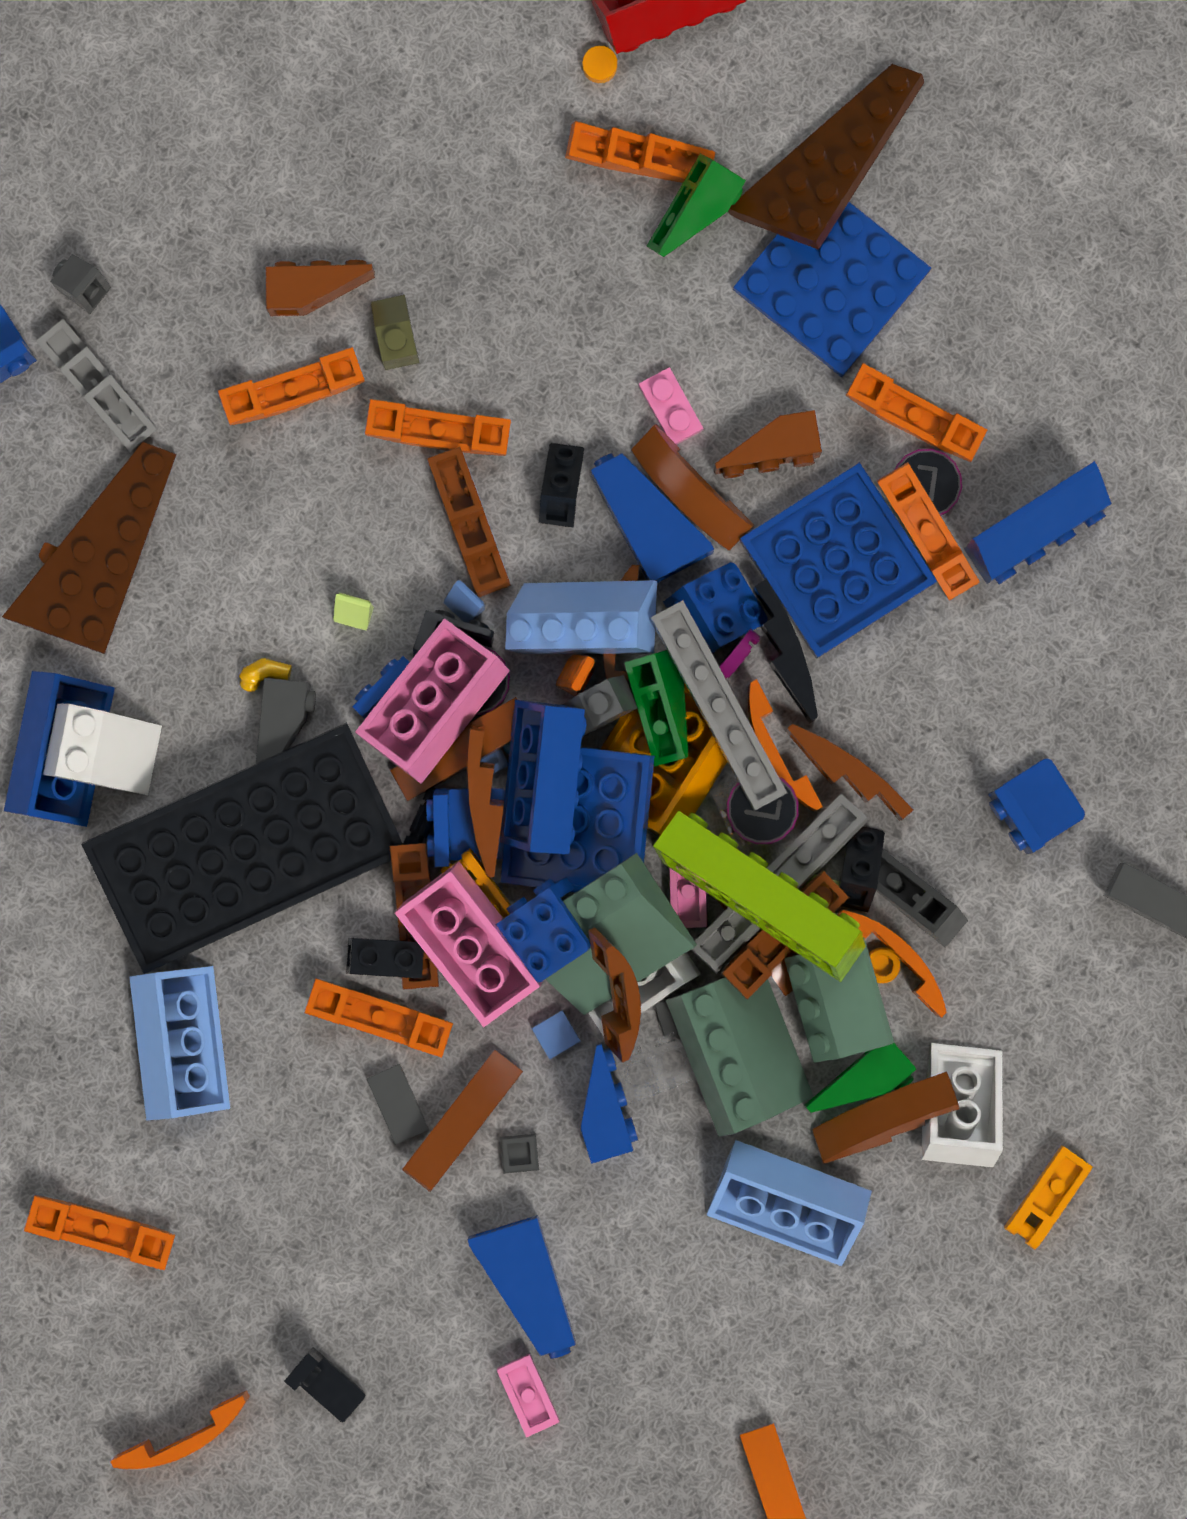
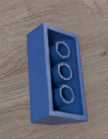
[964,461,1112,585]
[4,671,115,827]
[500,699,587,854]

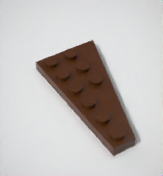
[728,64,924,250]
[2,442,177,654]

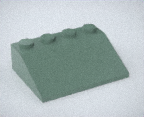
[546,853,697,1015]
[666,977,814,1137]

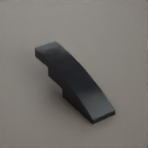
[753,579,818,724]

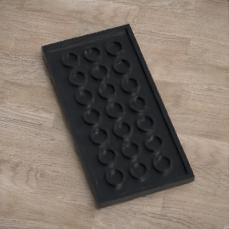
[81,722,403,974]

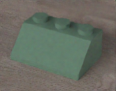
[784,937,894,1063]

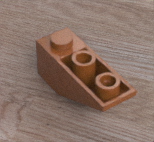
[266,260,375,316]
[714,410,822,479]

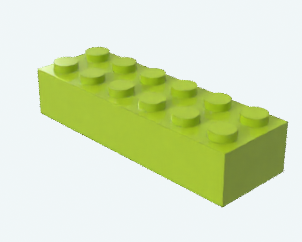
[653,810,866,982]

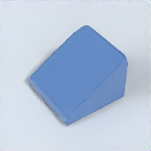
[444,580,485,623]

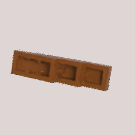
[427,447,511,597]
[390,697,518,802]
[785,724,913,821]
[467,725,504,877]
[402,1050,523,1192]
[812,1072,959,1164]

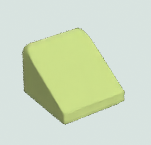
[333,593,374,630]

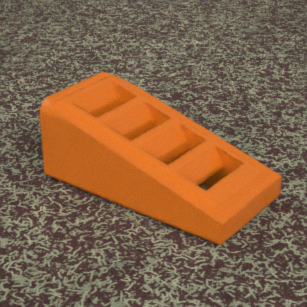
[556,655,595,696]

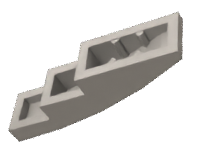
[36,319,157,452]

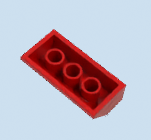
[591,0,746,54]

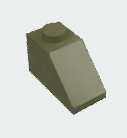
[371,295,420,371]

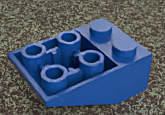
[581,1042,638,1164]

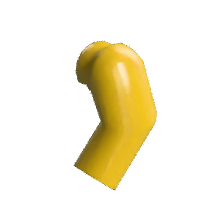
[239,658,292,692]

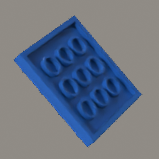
[733,202,931,377]
[740,462,937,659]
[500,747,655,893]

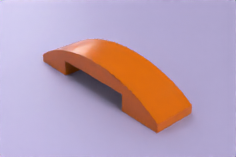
[218,347,365,425]
[846,363,987,462]
[365,399,511,456]
[877,462,980,601]
[748,679,823,812]
[836,910,947,1018]
[304,978,453,1058]
[24,1195,175,1271]
[110,1390,250,1469]

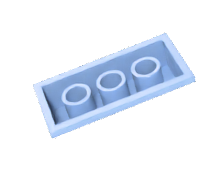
[505,580,657,654]
[129,966,230,1121]
[706,1140,872,1266]

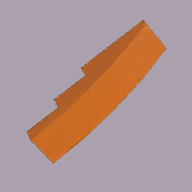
[565,121,715,183]
[740,1423,806,1519]

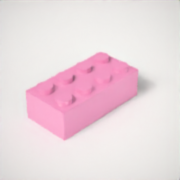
[355,618,510,784]
[395,861,544,1027]

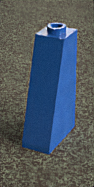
[591,453,714,583]
[467,1215,576,1359]

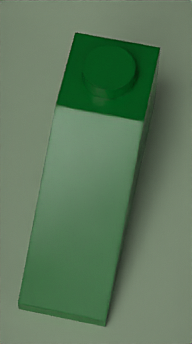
[647,153,746,257]
[624,650,688,766]
[804,1043,917,1113]

